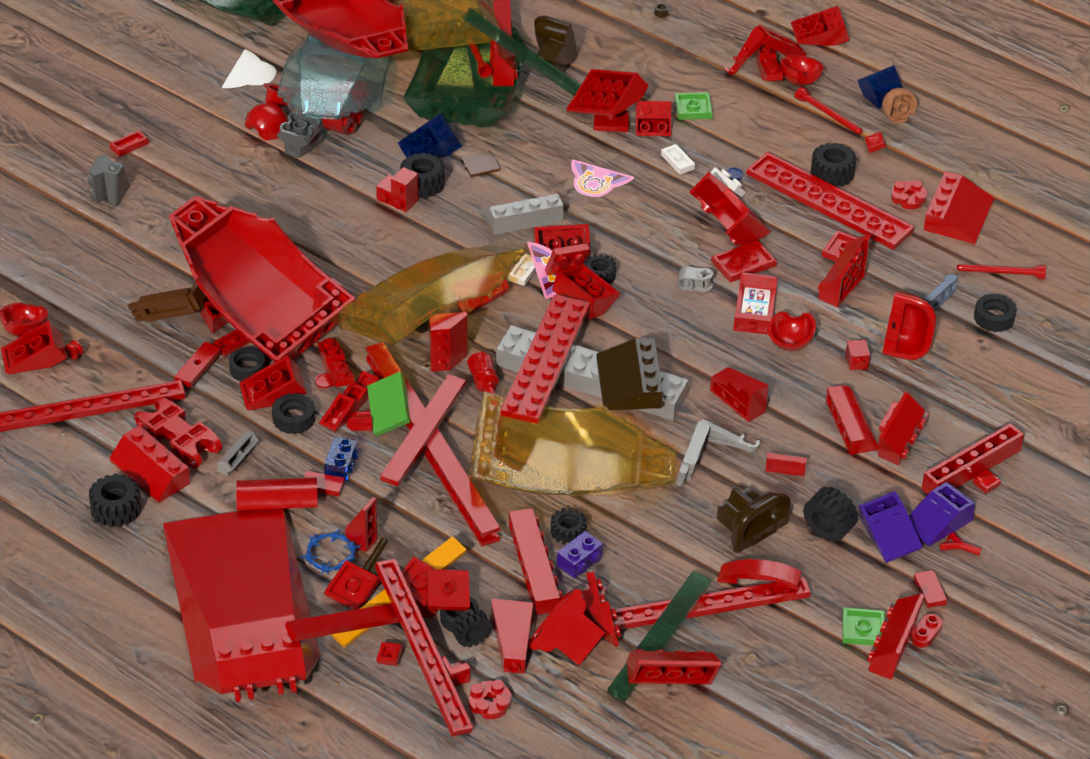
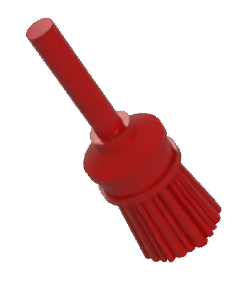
[467,351,501,417]

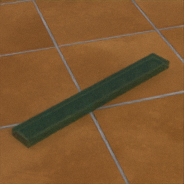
[464,8,581,96]
[607,571,711,702]

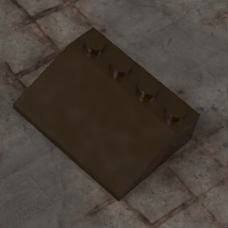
[596,338,663,411]

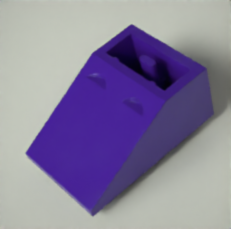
[909,482,975,547]
[859,491,923,563]

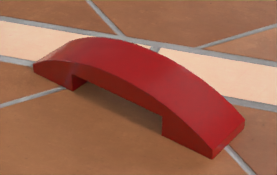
[717,559,802,589]

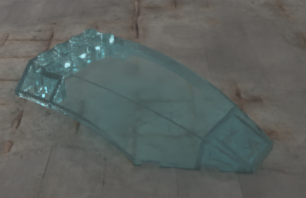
[278,34,394,119]

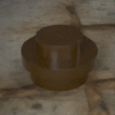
[653,3,670,18]

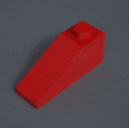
[345,497,378,552]

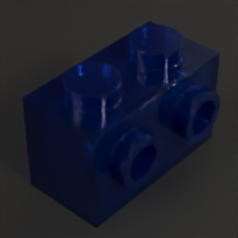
[324,436,361,481]

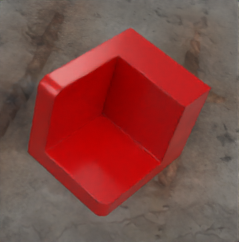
[441,656,470,687]

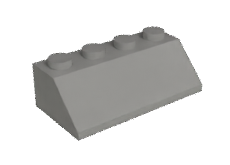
[484,194,563,235]

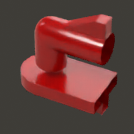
[347,409,372,431]

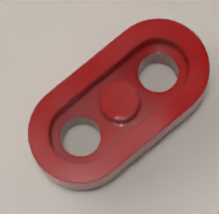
[911,614,943,648]

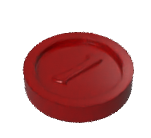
[315,373,332,389]

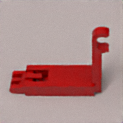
[724,24,807,75]

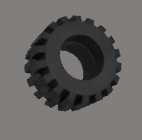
[811,143,857,187]
[400,153,445,198]
[89,474,141,527]
[803,487,859,542]

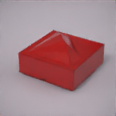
[865,131,886,153]
[972,469,1001,494]
[376,642,403,666]

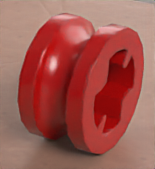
[65,340,84,360]

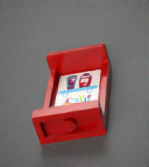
[733,272,778,335]

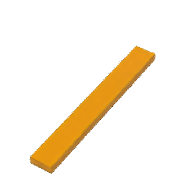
[331,536,467,649]

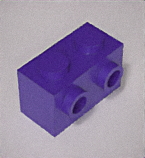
[557,531,603,579]

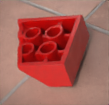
[818,235,871,307]

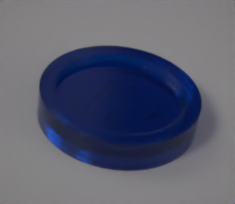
[726,167,743,181]

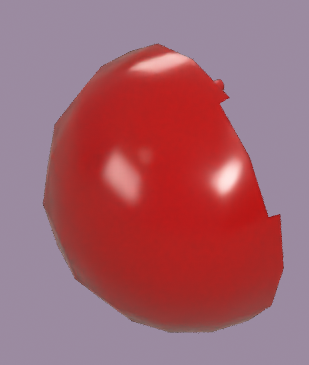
[780,54,824,86]
[244,102,288,141]
[0,302,49,338]
[768,311,816,352]

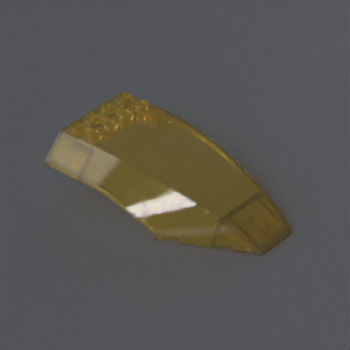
[392,0,503,51]
[338,244,527,344]
[469,391,676,496]

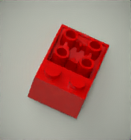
[791,6,850,46]

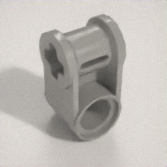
[677,266,713,293]

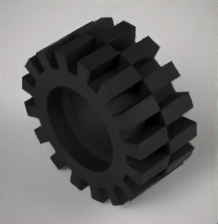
[583,254,616,284]
[550,508,587,545]
[451,608,492,648]

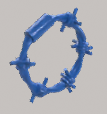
[300,529,361,575]

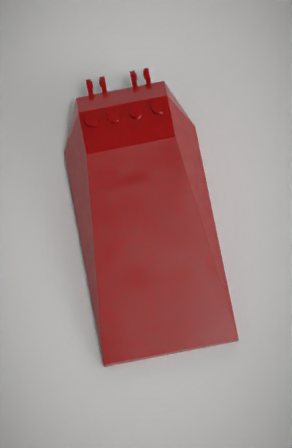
[163,509,320,703]

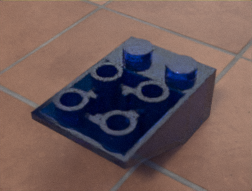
[397,113,462,158]

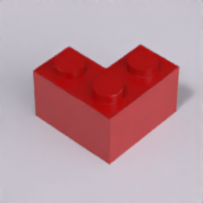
[376,167,418,212]

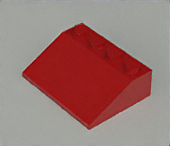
[566,69,649,117]
[923,171,994,244]

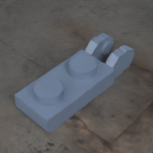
[924,274,957,311]

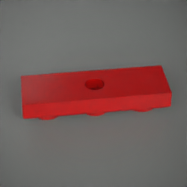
[174,341,222,387]

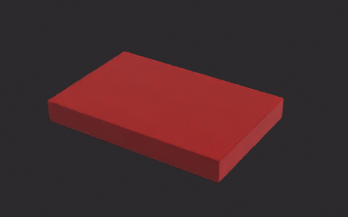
[711,240,777,283]

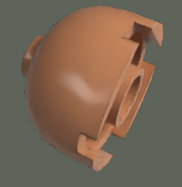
[882,88,917,123]

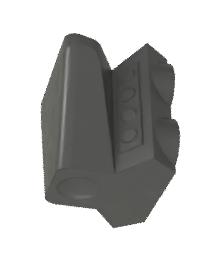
[277,111,324,158]
[88,154,129,207]

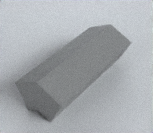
[217,431,259,476]

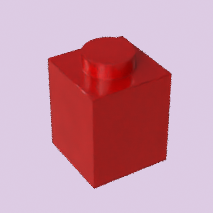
[845,340,870,370]

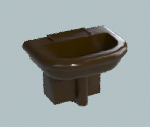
[532,15,578,80]
[717,488,791,553]

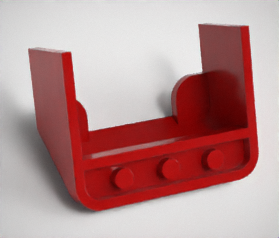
[689,172,771,246]

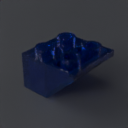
[857,65,903,109]

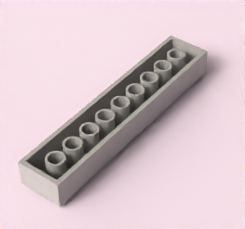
[496,325,688,421]

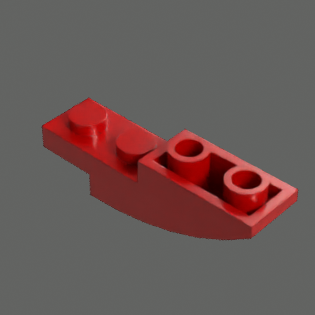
[755,45,783,81]
[317,338,355,387]
[582,571,621,647]

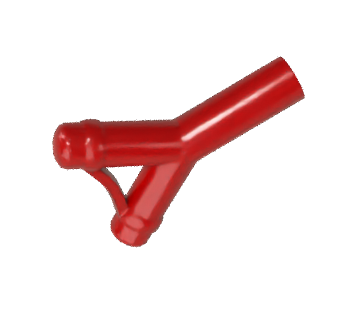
[939,532,982,556]

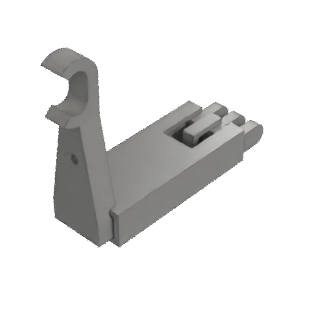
[676,419,760,486]

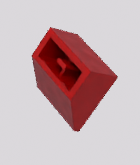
[635,101,671,136]

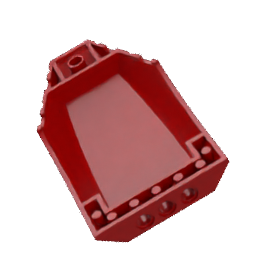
[272,0,408,58]
[169,196,356,362]

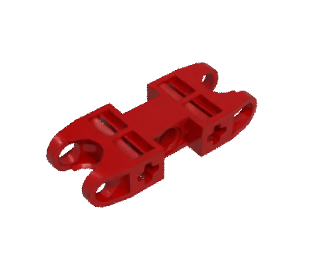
[134,397,223,468]

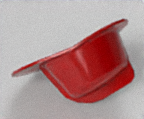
[263,83,304,107]

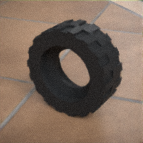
[974,294,1017,332]
[272,393,315,434]

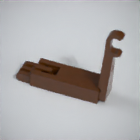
[128,282,205,322]

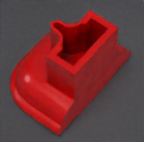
[882,292,936,360]
[528,589,606,665]

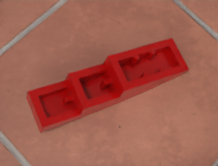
[319,371,380,432]

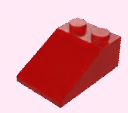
[1,321,67,375]
[239,355,307,411]

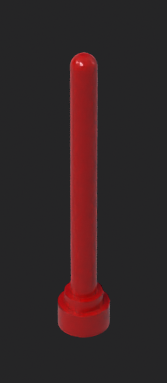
[466,35,492,78]
[794,86,862,135]
[957,264,1046,280]

